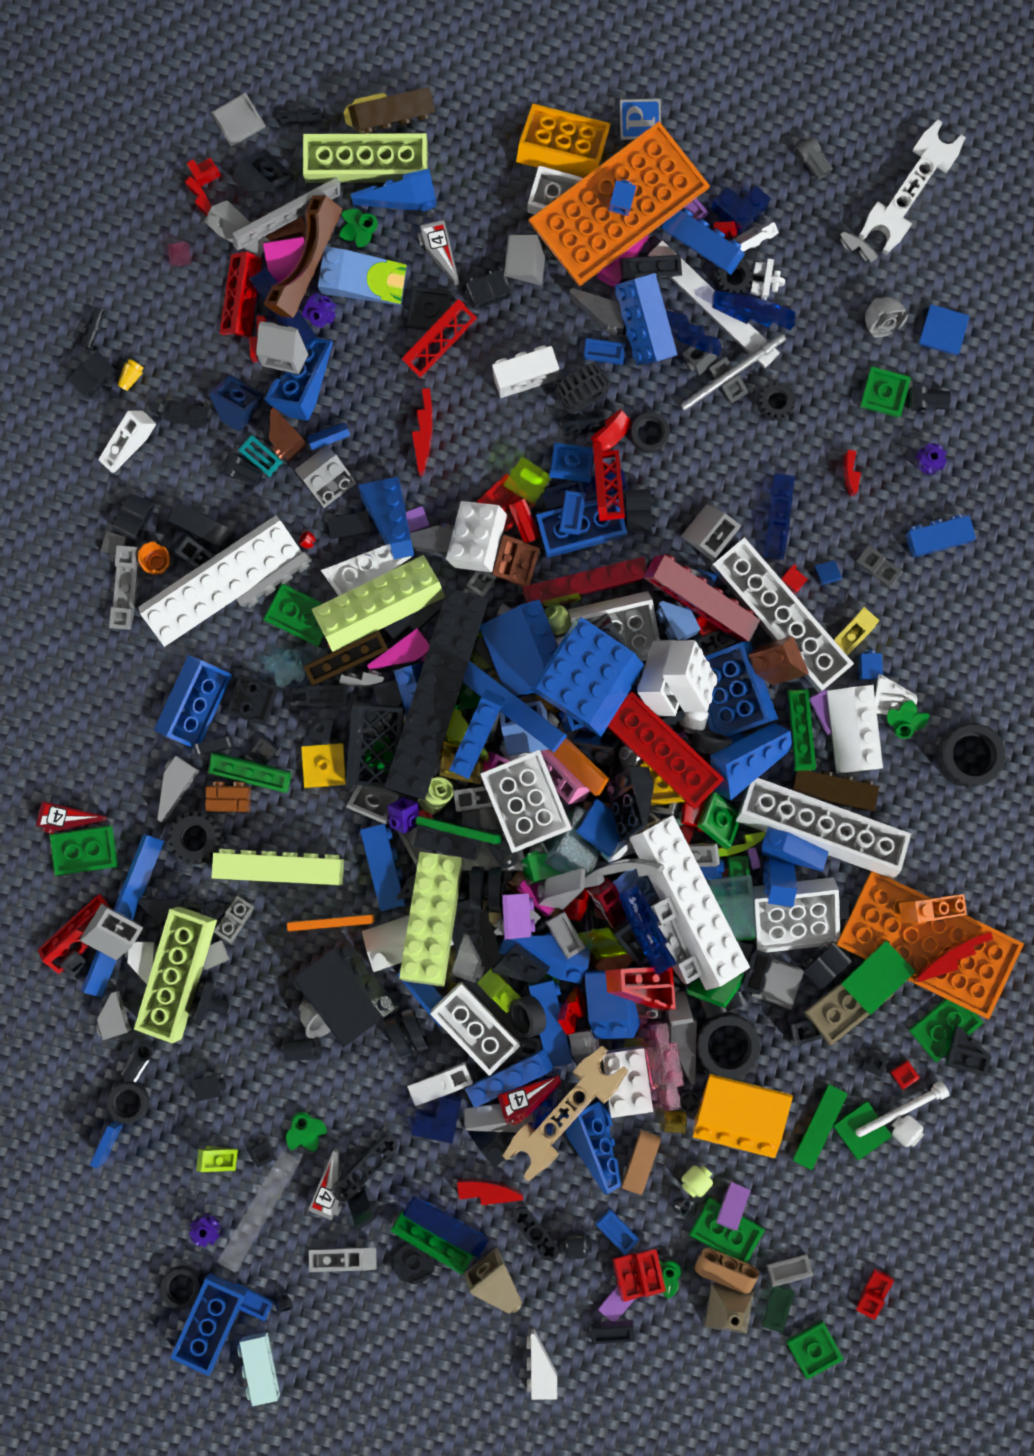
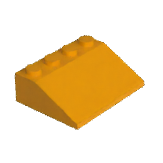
[516,104,611,178]
[693,1074,793,1158]

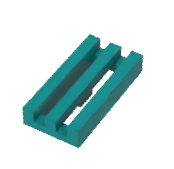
[238,435,283,478]

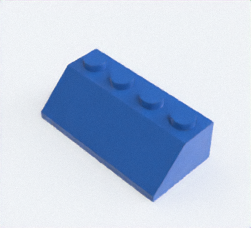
[154,655,232,748]

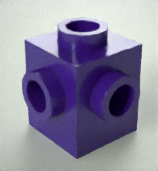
[301,292,337,328]
[915,443,947,475]
[388,797,419,834]
[189,1213,222,1248]

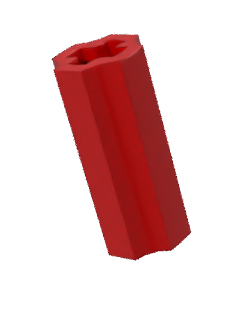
[508,498,541,543]

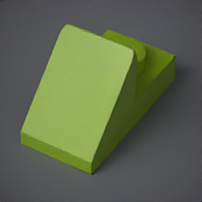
[477,968,521,1013]
[196,1146,238,1172]

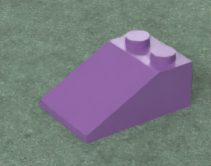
[503,893,535,939]

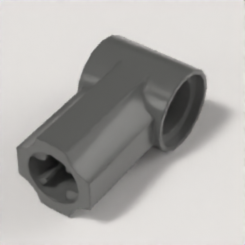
[794,136,833,180]

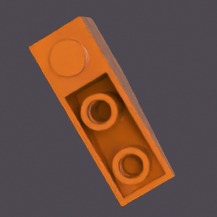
[899,894,967,924]

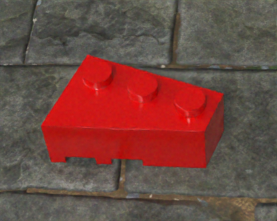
[605,966,676,1011]

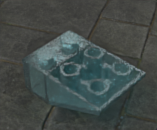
[707,874,757,939]

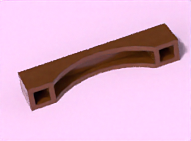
[264,195,342,318]

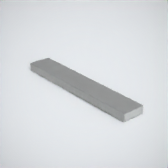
[232,178,340,250]

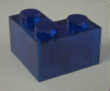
[711,185,771,235]
[411,1095,462,1144]

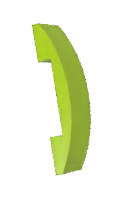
[699,832,766,857]

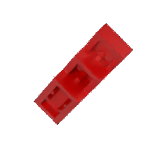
[412,388,433,476]
[913,931,994,982]

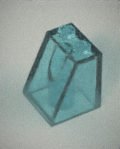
[545,806,601,877]

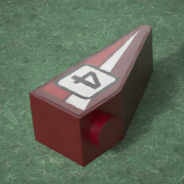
[36,801,107,834]
[586,876,630,929]
[497,1075,561,1125]

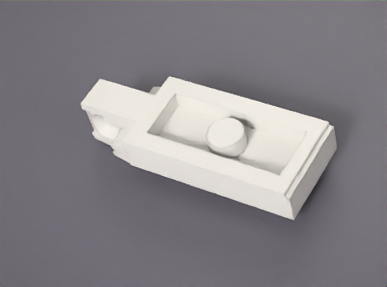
[729,220,778,251]

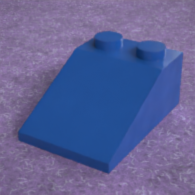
[585,971,641,1039]

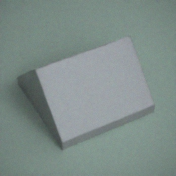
[504,235,545,285]
[346,785,399,824]

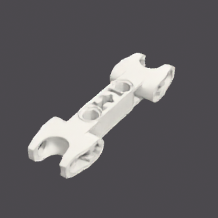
[859,120,966,255]

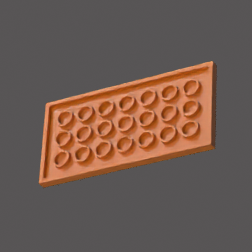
[529,122,710,287]
[836,871,1024,1019]

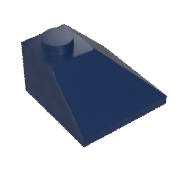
[209,375,265,431]

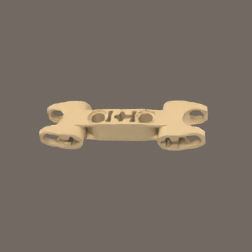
[503,1046,629,1181]

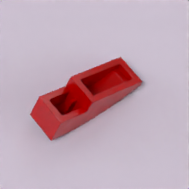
[457,1178,523,1205]

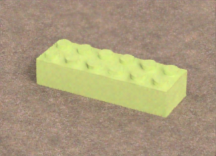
[303,133,428,183]
[311,555,445,652]
[212,849,344,885]
[399,852,464,987]
[134,907,217,1043]

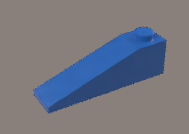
[351,169,437,211]
[264,337,333,421]
[499,933,593,984]
[560,1100,621,1195]

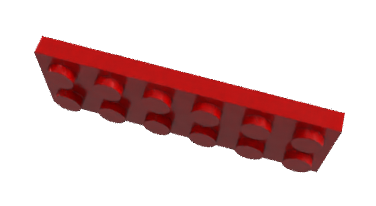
[607,692,724,810]

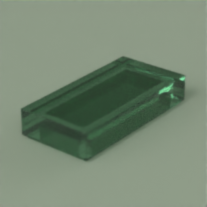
[762,1286,795,1333]

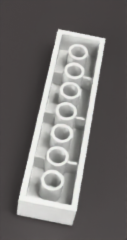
[138,515,302,647]
[711,537,854,693]
[736,778,911,879]
[629,815,750,990]

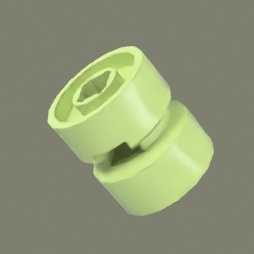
[418,777,454,814]

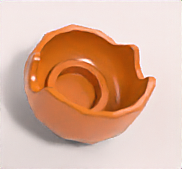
[137,542,171,575]

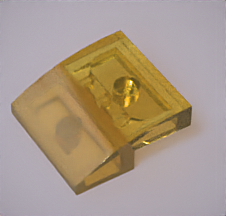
[439,741,484,784]

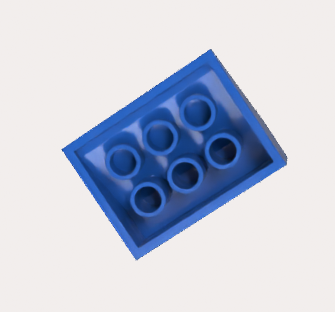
[480,599,558,698]
[705,641,778,737]

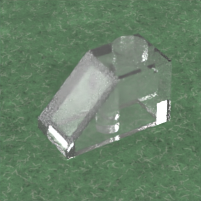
[451,933,485,983]

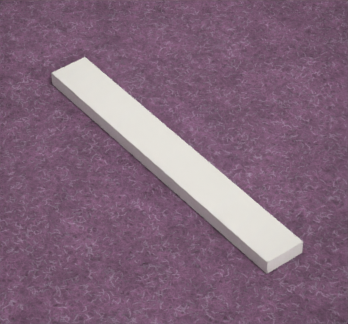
[648,240,780,369]

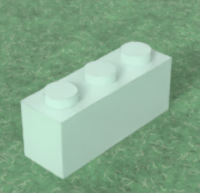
[237,1332,280,1406]

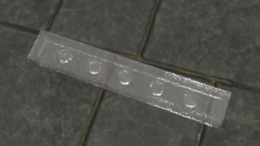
[217,1150,301,1272]

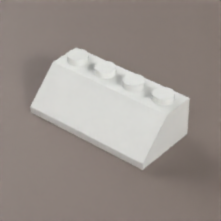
[827,685,883,774]
[362,915,454,972]

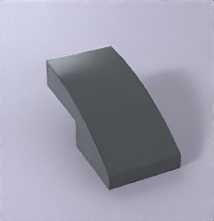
[707,357,748,403]
[856,546,903,589]

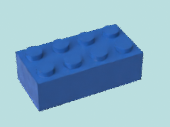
[615,273,677,366]
[536,493,627,558]
[170,1273,248,1376]

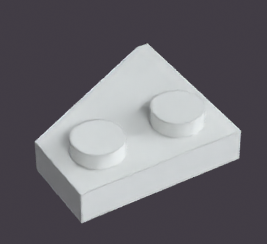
[874,674,918,714]

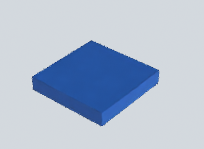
[918,304,970,356]
[549,443,594,483]
[576,799,620,858]
[90,1121,123,1169]

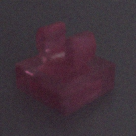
[168,242,192,266]

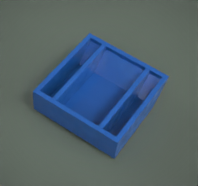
[531,617,645,737]

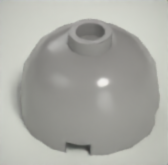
[865,297,908,337]

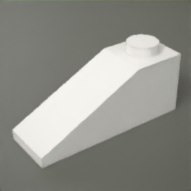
[98,411,156,473]

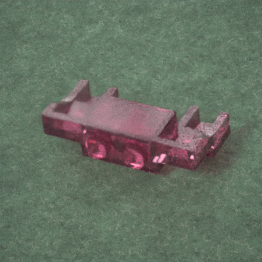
[638,1022,684,1111]

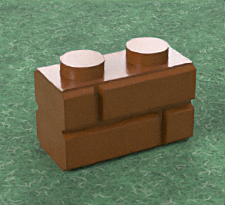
[206,782,251,812]

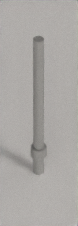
[680,333,786,411]

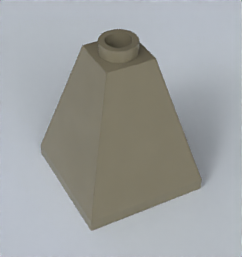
[464,1247,522,1314]
[705,1283,754,1334]

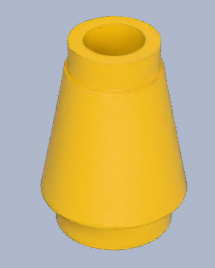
[117,359,144,391]

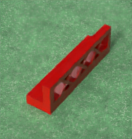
[219,252,262,338]
[402,299,477,378]
[593,442,625,521]
[37,893,113,974]

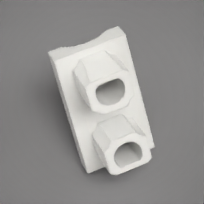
[750,259,785,301]

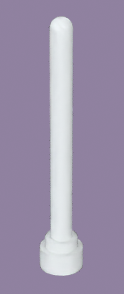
[856,1081,949,1137]

